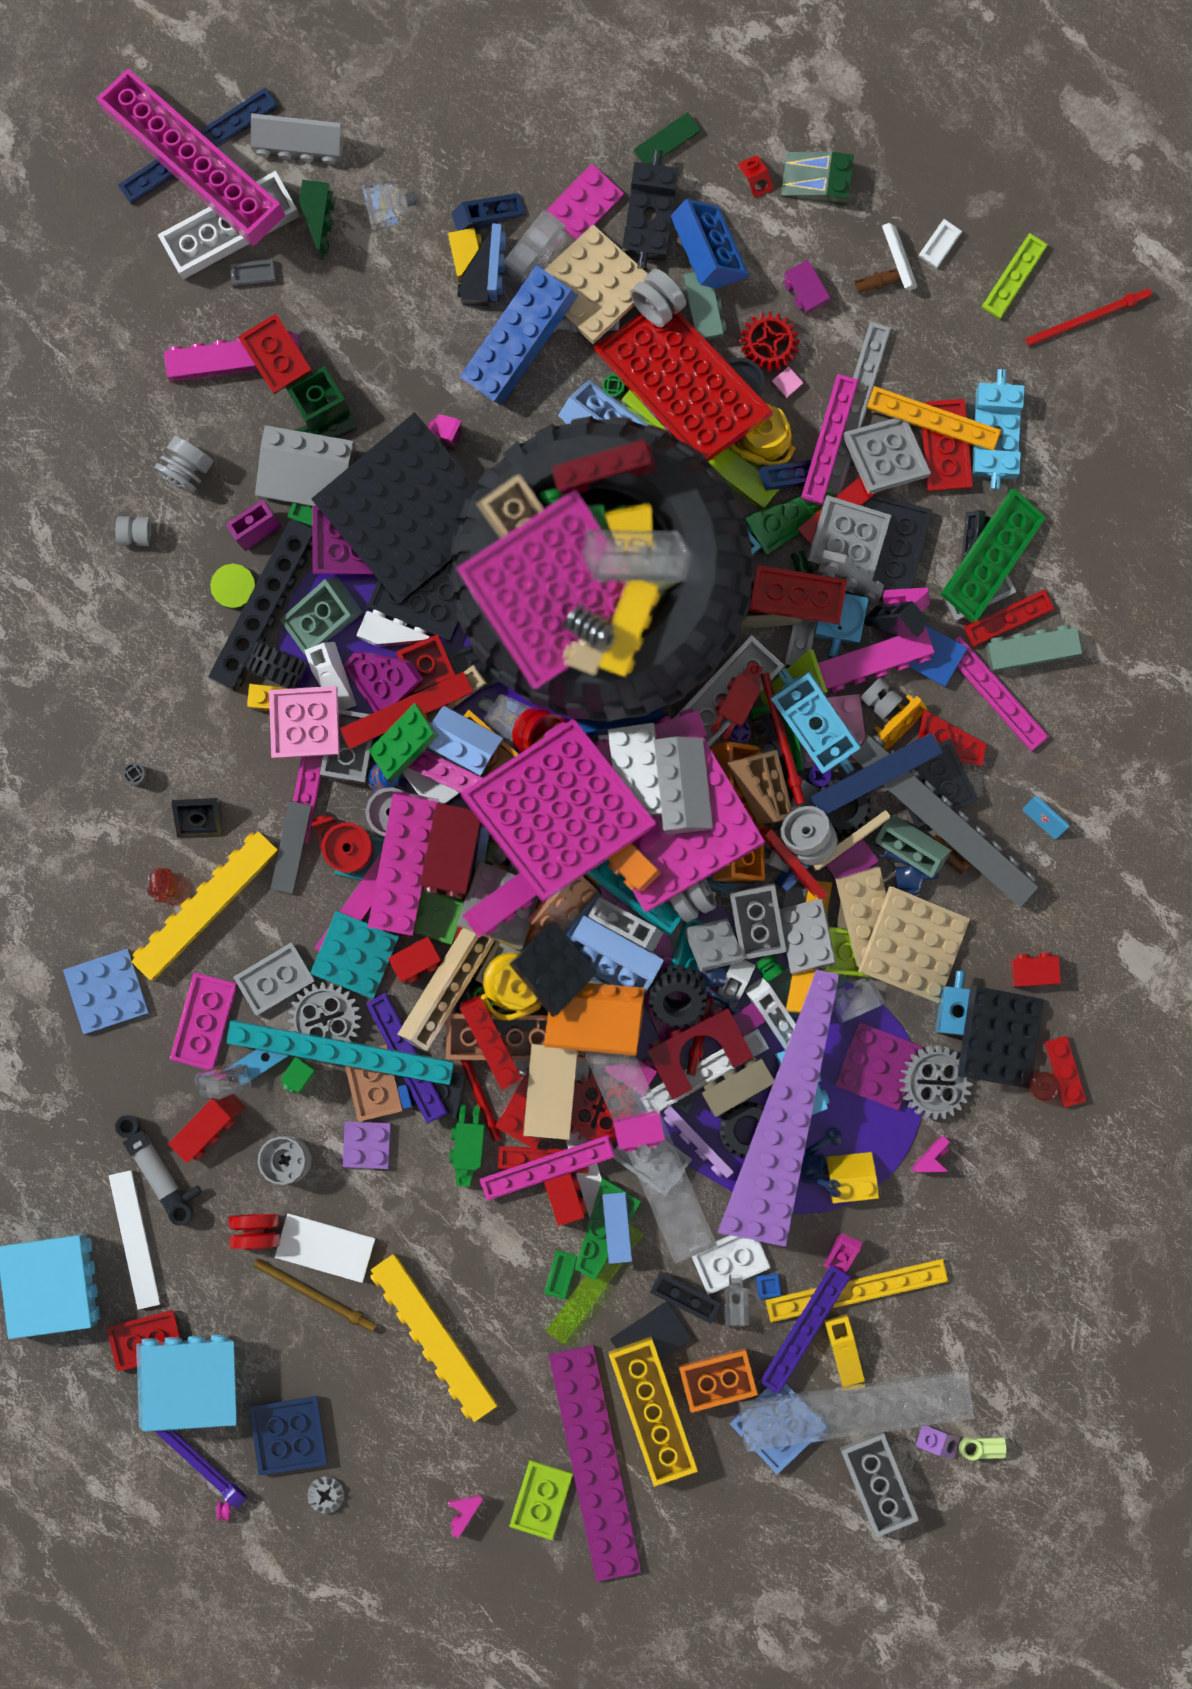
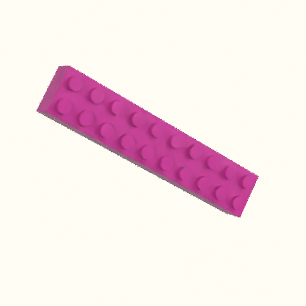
[96,69,285,247]

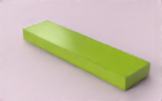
[981,233,1048,320]

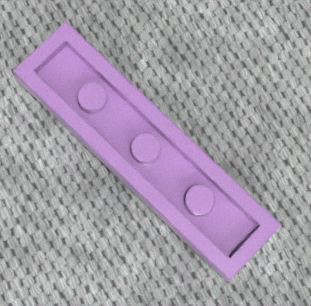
[663,1106,733,1178]

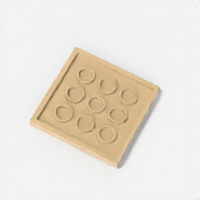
[545,225,648,344]
[858,886,970,1003]

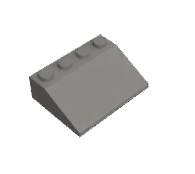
[255,425,356,506]

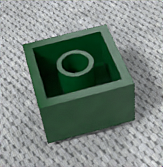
[285,366,350,434]

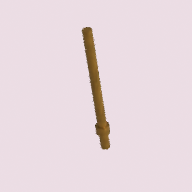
[253,1258,376,1333]

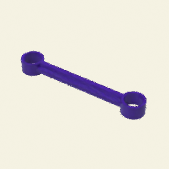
[137,1415,248,1509]

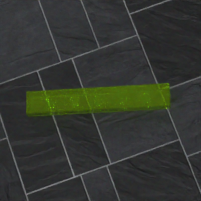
[545,1222,644,1345]

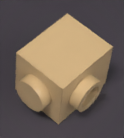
[563,639,603,675]

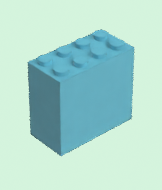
[0,1233,101,1339]
[136,1334,236,1431]

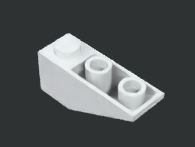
[356,610,429,647]
[305,642,357,710]

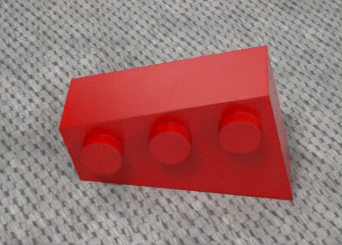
[168,1088,246,1163]

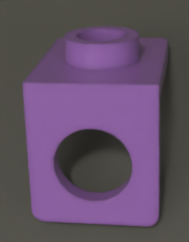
[916,1425,960,1459]

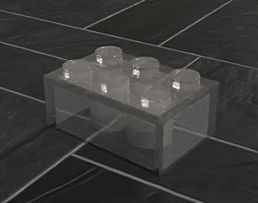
[503,209,567,286]

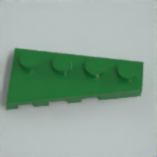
[744,487,835,555]

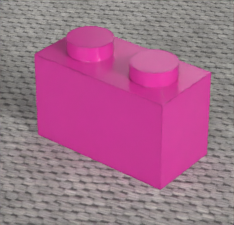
[613,1110,665,1152]

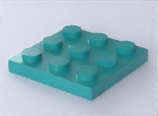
[310,910,399,999]

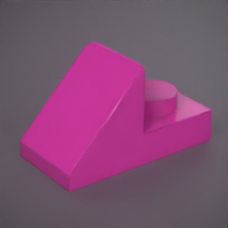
[883,588,930,612]
[910,1135,950,1172]
[824,1233,862,1274]
[447,1494,484,1538]

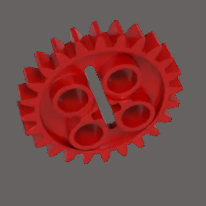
[570,1072,636,1143]

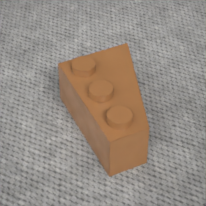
[727,750,792,825]

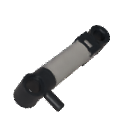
[115,1115,202,1226]

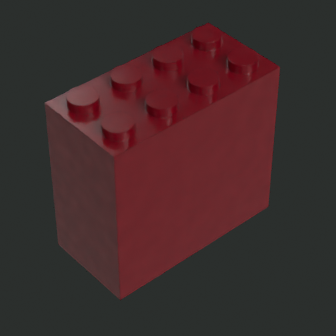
[420,803,482,900]

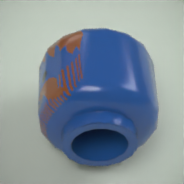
[367,764,400,792]

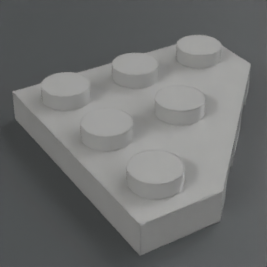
[817,550,884,602]

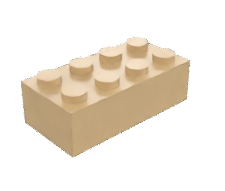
[476,475,544,539]

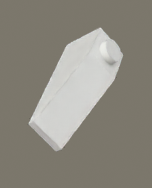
[744,977,796,1050]

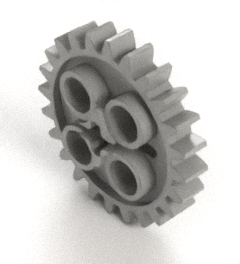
[288,982,362,1042]
[899,1045,973,1120]

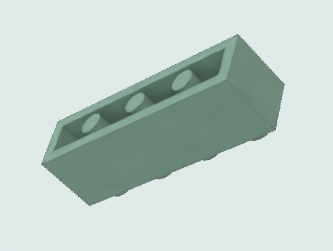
[986,625,1082,672]

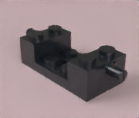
[622,150,678,270]

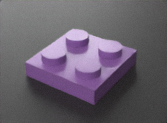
[343,1121,391,1169]

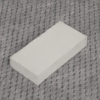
[918,219,962,269]

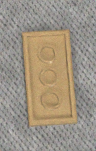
[809,810,890,873]
[523,1044,577,1140]

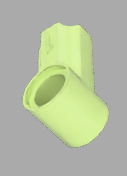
[958,1437,1006,1461]

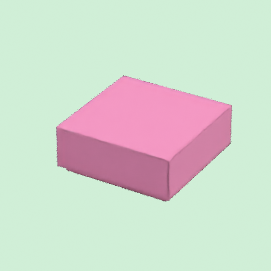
[771,366,803,399]

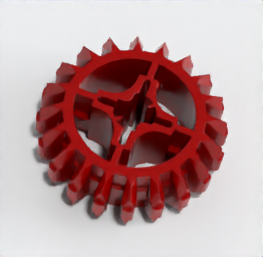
[739,311,800,372]

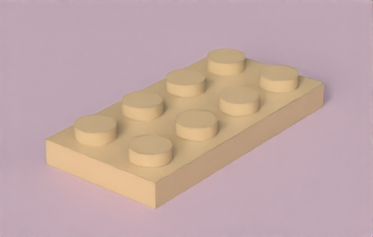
[835,867,886,967]

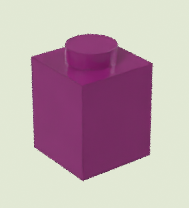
[732,1003,766,1037]

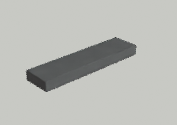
[271,801,312,894]

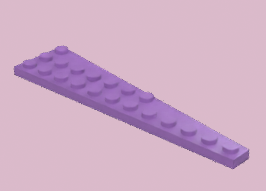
[717,970,839,1247]

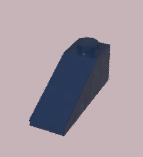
[451,193,526,231]

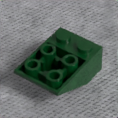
[299,179,336,260]

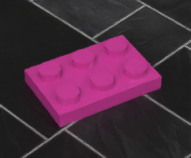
[546,164,624,241]

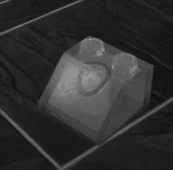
[833,978,885,1023]

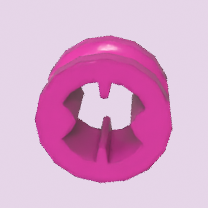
[217,1501,231,1522]

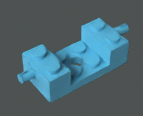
[971,369,1024,490]
[771,668,861,774]

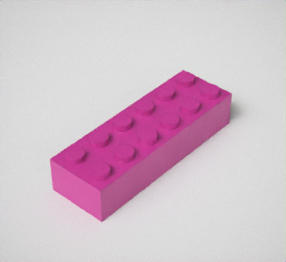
[368,790,439,936]

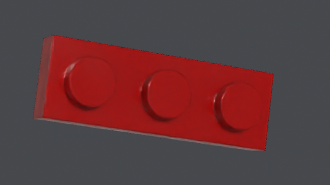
[1044,1036,1086,1108]

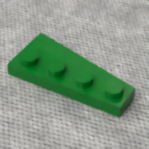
[575,1178,641,1281]

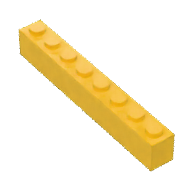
[131,831,279,981]
[370,1253,498,1422]

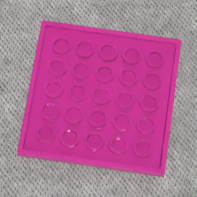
[456,490,652,689]
[461,718,656,902]
[624,725,765,913]

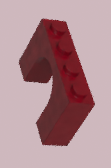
[552,440,657,495]
[647,1006,753,1100]

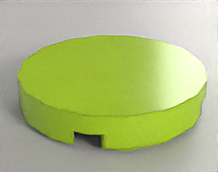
[210,563,255,609]

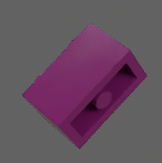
[782,260,830,316]
[226,499,282,551]
[825,839,878,882]

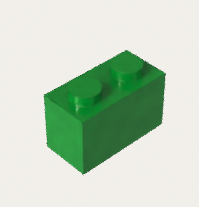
[280,1057,318,1094]

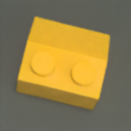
[826,1152,879,1203]

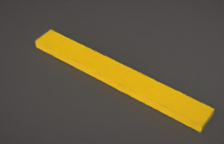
[765,1259,948,1322]

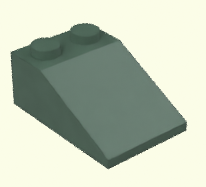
[280,577,363,655]

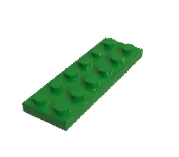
[940,489,1046,623]

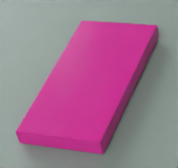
[169,972,238,1070]

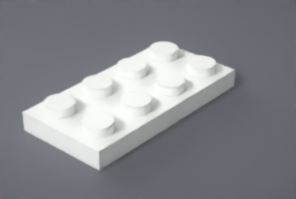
[608,723,662,816]

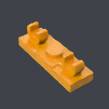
[866,695,928,751]

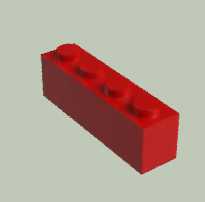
[460,995,522,1090]

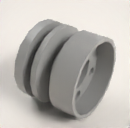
[154,436,214,494]
[258,1136,312,1185]

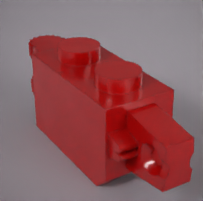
[710,661,763,740]

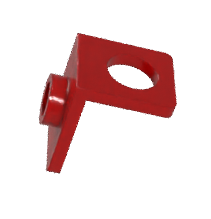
[738,155,774,198]
[311,814,337,849]

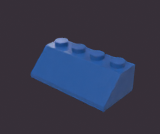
[671,198,749,289]

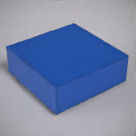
[398,1084,414,1109]
[756,1273,782,1299]

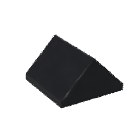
[172,798,222,838]

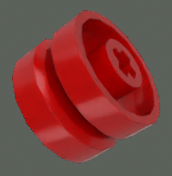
[512,707,567,753]
[322,823,374,874]
[228,1213,280,1250]

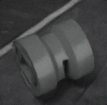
[122,762,148,787]

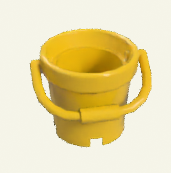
[730,404,796,466]
[481,952,542,1021]

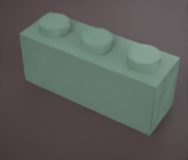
[683,272,726,342]
[875,815,951,878]

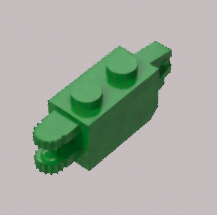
[449,1105,485,1187]

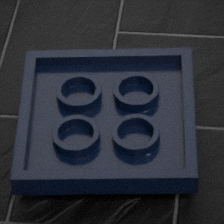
[249,1395,328,1476]

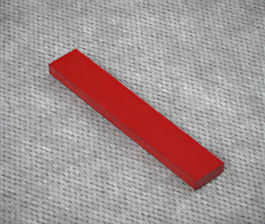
[340,672,473,750]

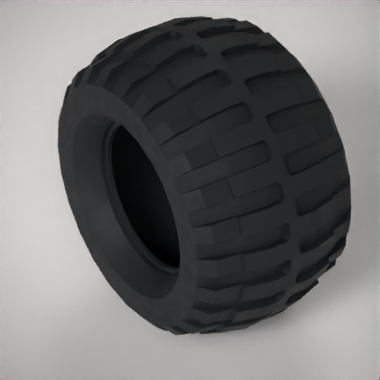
[449,416,754,722]

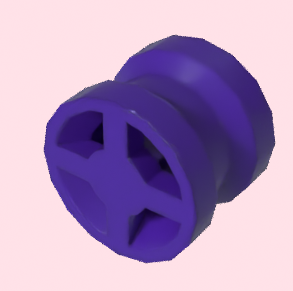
[729,722,751,744]
[806,765,831,790]

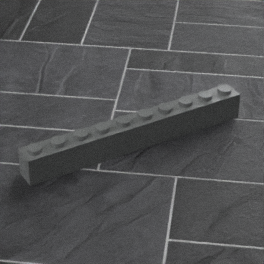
[851,735,1039,907]

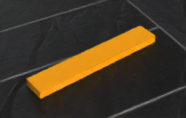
[866,386,1001,450]
[786,881,833,1014]

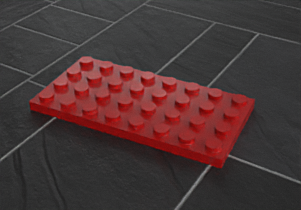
[594,312,773,462]

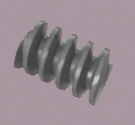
[563,604,615,653]

